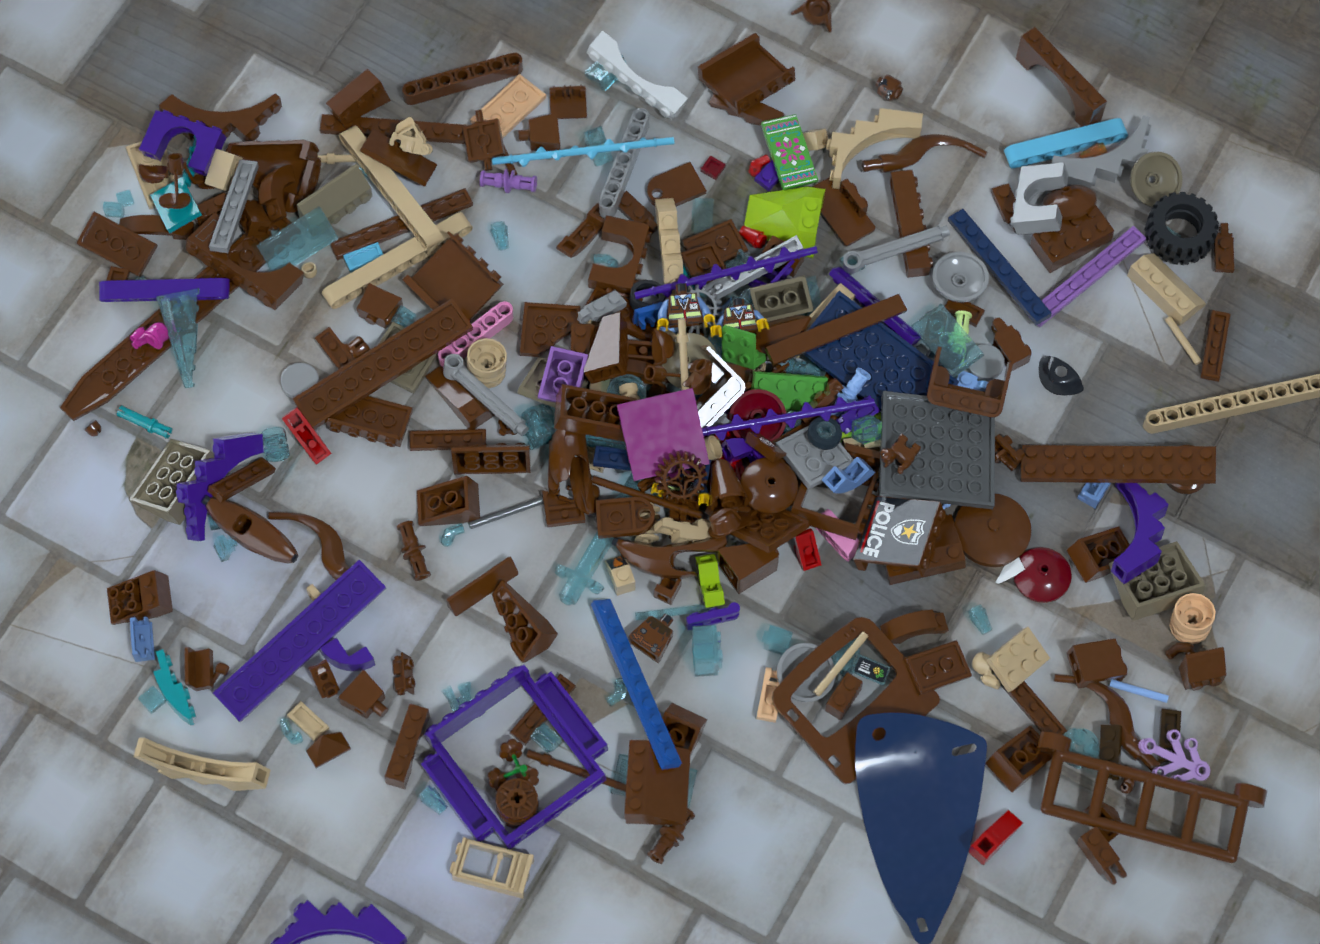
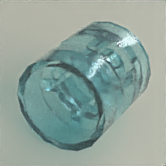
[261,427,290,462]

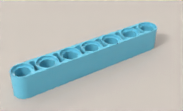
[1004,118,1128,168]

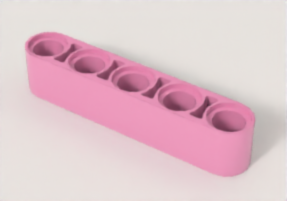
[438,301,513,368]

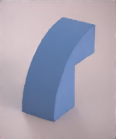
[822,457,875,494]

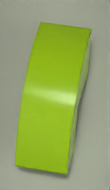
[695,554,725,608]

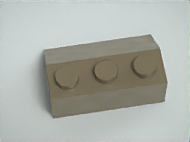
[750,275,813,322]

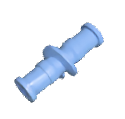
[831,368,871,416]

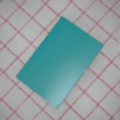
[150,177,202,233]

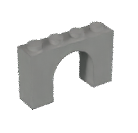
[1011,162,1069,235]

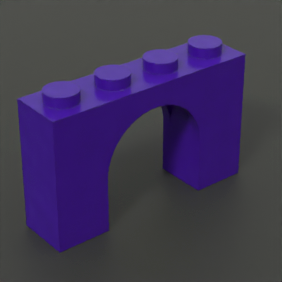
[139,110,226,176]

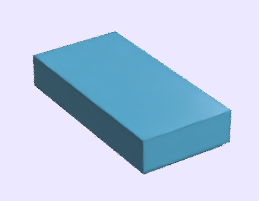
[343,242,383,273]

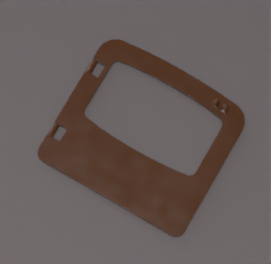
[772,617,940,784]

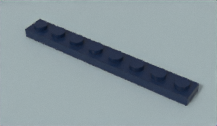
[948,209,1052,326]

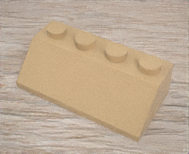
[1127,253,1206,327]

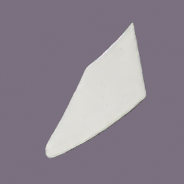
[996,557,1025,584]

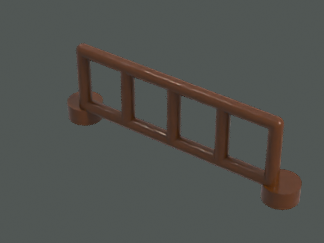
[1037,732,1267,864]

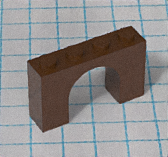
[588,215,652,295]

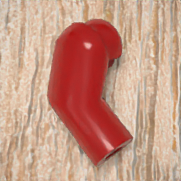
[749,154,770,177]

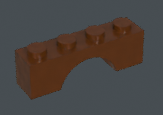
[385,704,430,789]

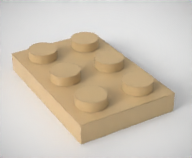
[986,626,1050,692]

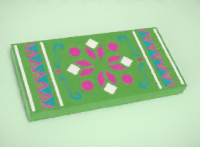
[761,114,818,190]

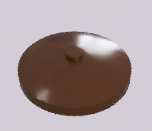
[955,493,1031,567]

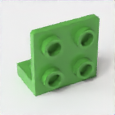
[722,325,766,370]

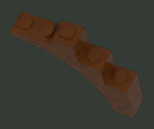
[159,93,282,142]

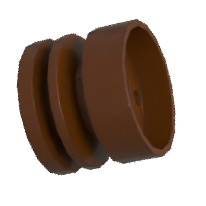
[496,779,539,829]

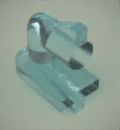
[442,682,472,712]

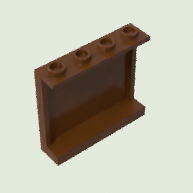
[698,33,796,115]

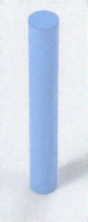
[1109,679,1169,703]

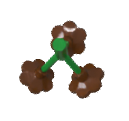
[488,739,539,791]

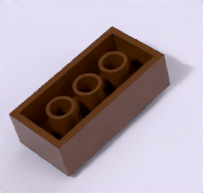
[1030,205,1115,273]
[554,384,637,442]

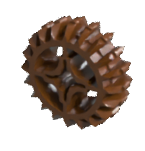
[655,451,707,503]

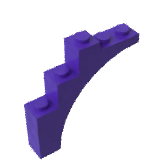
[176,432,264,541]
[1111,483,1169,584]
[271,900,407,944]

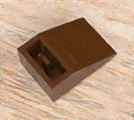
[107,570,173,625]

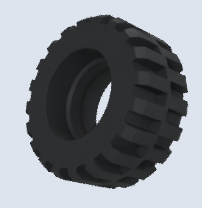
[1145,192,1219,265]

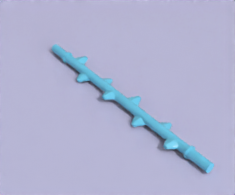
[492,137,675,167]

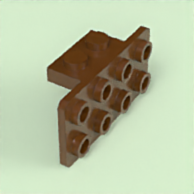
[812,177,875,246]

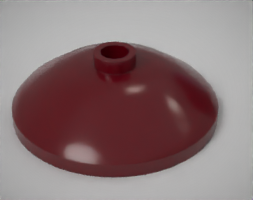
[729,389,787,442]
[1013,547,1072,603]

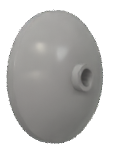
[932,252,989,302]
[777,643,835,702]

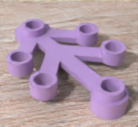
[1138,730,1210,781]

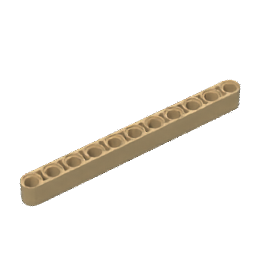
[1143,374,1320,434]

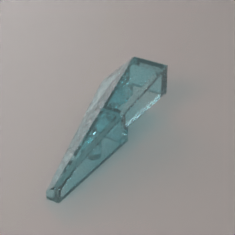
[156,288,200,388]

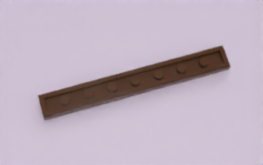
[330,188,473,261]
[765,294,907,366]

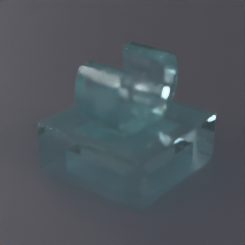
[213,535,238,562]

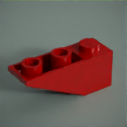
[969,810,1024,866]

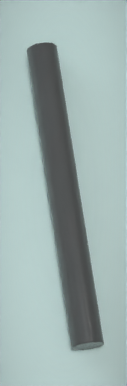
[469,497,544,529]

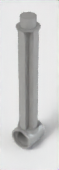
[843,225,950,274]
[443,354,529,436]

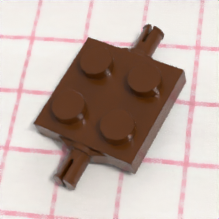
[463,110,505,171]

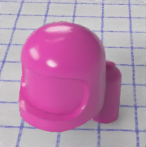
[130,322,170,349]

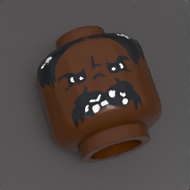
[875,74,903,101]

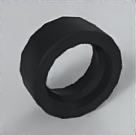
[630,280,666,310]

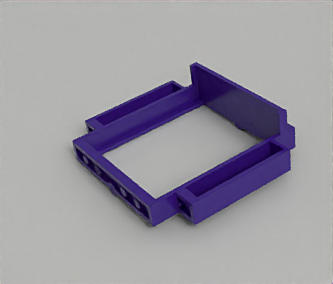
[421,665,608,850]

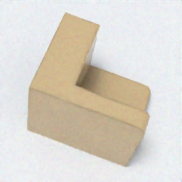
[802,128,828,151]

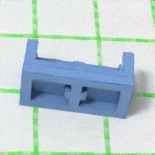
[1077,483,1111,509]
[130,617,155,662]

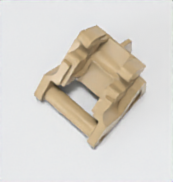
[389,117,433,155]

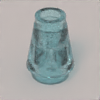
[490,221,509,250]
[968,604,992,635]
[418,785,448,815]

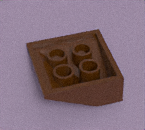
[756,315,812,363]

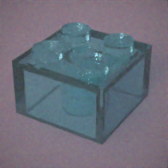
[692,625,723,677]

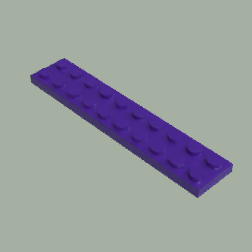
[213,559,386,722]

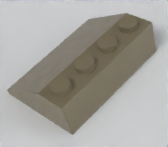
[129,439,214,525]
[1109,541,1206,621]

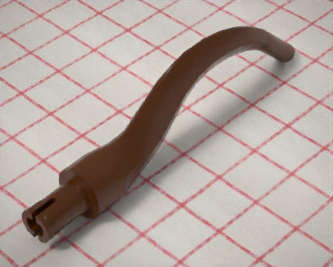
[862,134,988,173]
[268,512,350,580]
[1054,674,1161,772]

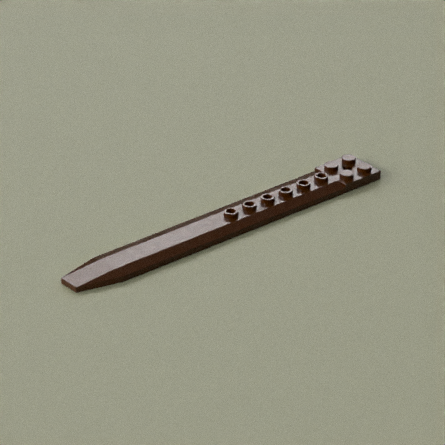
[60,214,301,421]

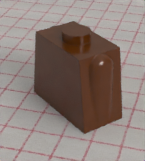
[357,283,403,329]

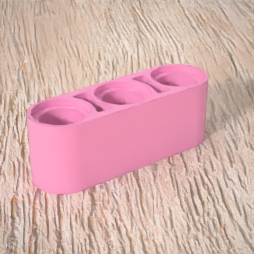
[815,509,859,562]

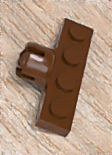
[315,326,371,369]

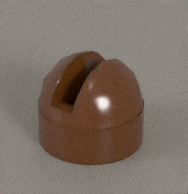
[85,420,102,437]

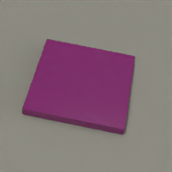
[617,388,710,481]

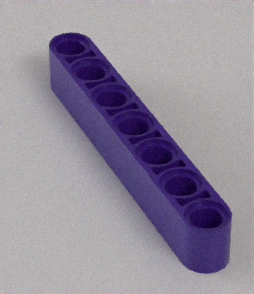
[99,278,230,302]

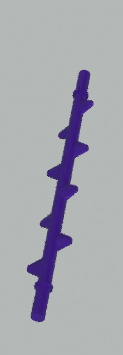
[634,246,818,299]
[702,397,875,441]

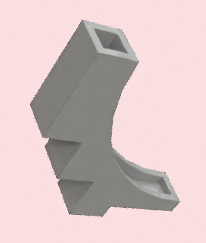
[1051,115,1151,188]

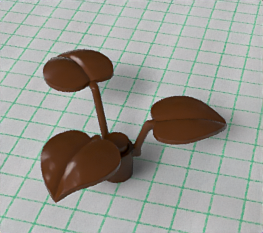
[139,153,216,209]
[644,329,712,398]

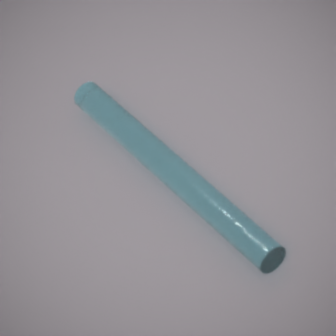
[635,604,713,621]

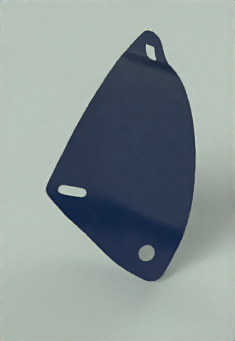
[855,713,987,944]

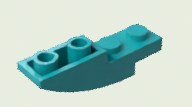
[153,649,196,726]

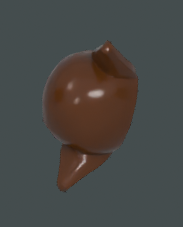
[791,0,832,33]

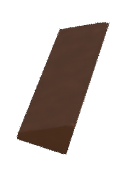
[447,556,518,616]

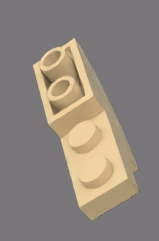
[654,518,711,544]

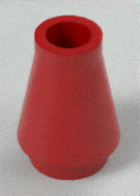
[739,225,767,249]

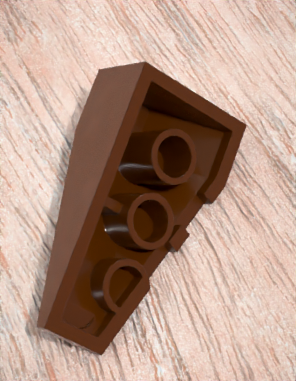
[425,366,495,430]
[492,580,558,663]

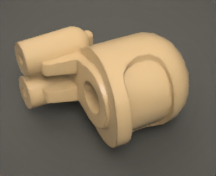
[972,652,1001,690]

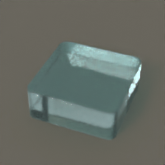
[116,190,134,208]

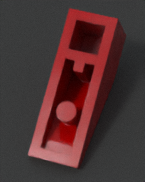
[282,406,332,465]

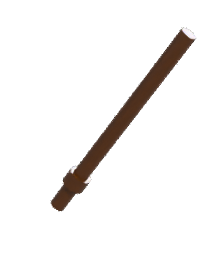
[592,476,704,519]
[526,750,626,792]

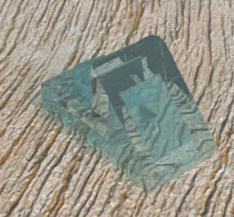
[584,125,613,167]

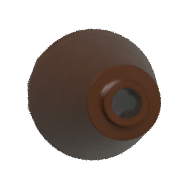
[710,459,749,513]

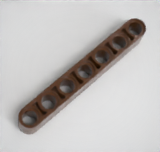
[402,53,523,105]

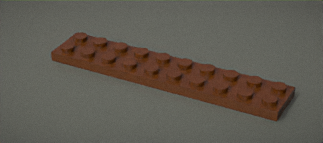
[292,299,474,430]
[1021,445,1216,484]

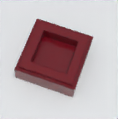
[701,155,726,180]

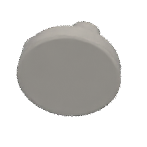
[966,344,1004,382]
[281,363,319,398]

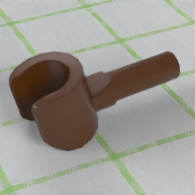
[214,663,229,683]

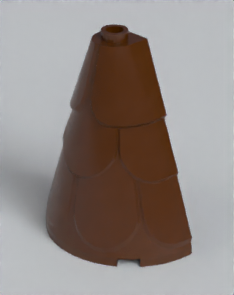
[225,139,321,213]

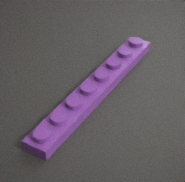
[1037,226,1146,328]

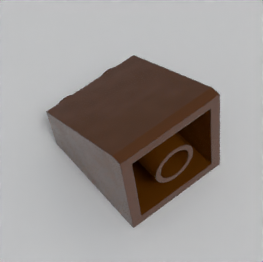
[717,544,780,594]

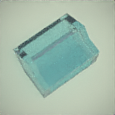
[530,723,562,753]

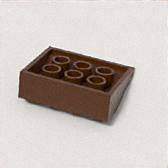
[451,443,531,475]
[885,514,966,585]
[624,740,691,826]

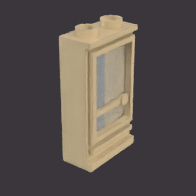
[450,837,534,899]

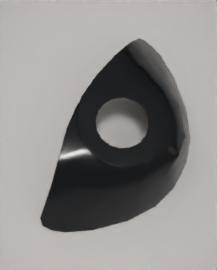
[1038,356,1084,396]

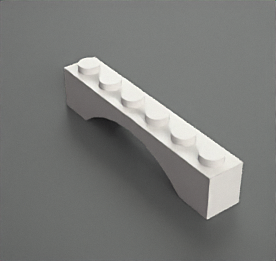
[587,31,688,120]

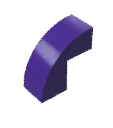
[721,438,766,463]
[320,638,375,671]

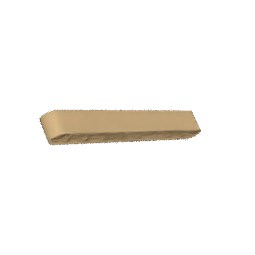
[339,125,443,249]
[322,212,473,309]

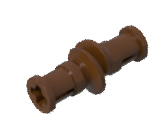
[396,521,431,581]
[647,808,695,864]

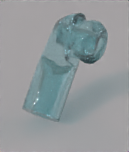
[594,254,618,268]
[441,523,465,547]
[606,678,627,706]
[279,718,303,745]

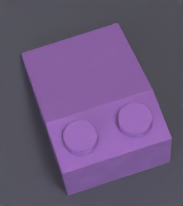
[538,346,588,403]

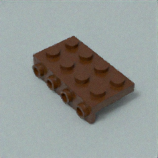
[326,396,413,447]

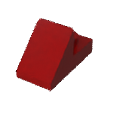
[793,528,822,571]

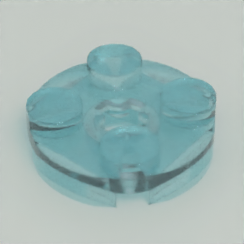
[1064,728,1099,769]

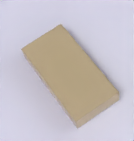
[287,702,330,742]

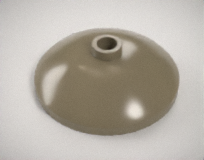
[1130,152,1182,207]
[662,333,717,389]

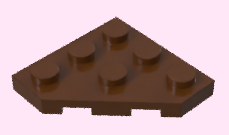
[520,302,581,357]

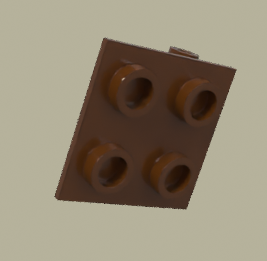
[549,85,587,119]

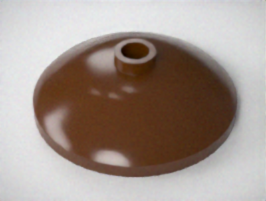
[1041,185,1097,220]
[740,458,798,514]

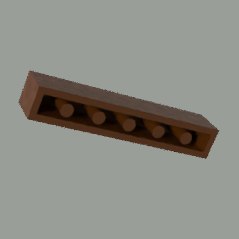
[889,170,933,278]

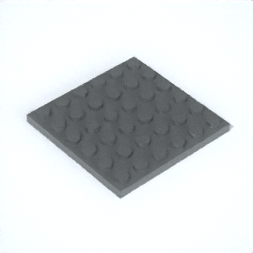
[879,391,995,509]

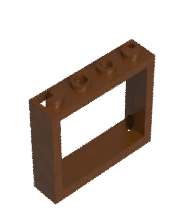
[791,471,880,540]

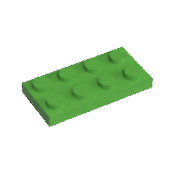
[751,371,828,413]

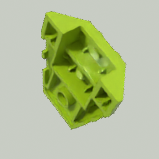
[744,187,825,258]

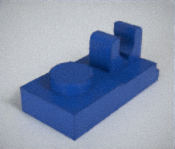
[632,301,664,329]

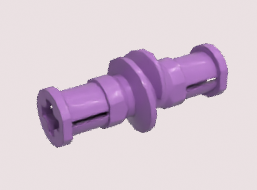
[480,169,537,193]

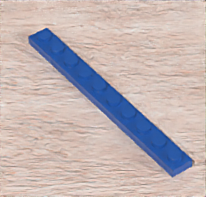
[591,599,682,770]

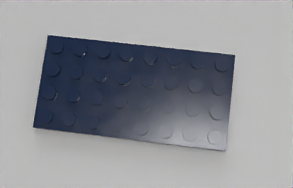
[803,291,960,412]

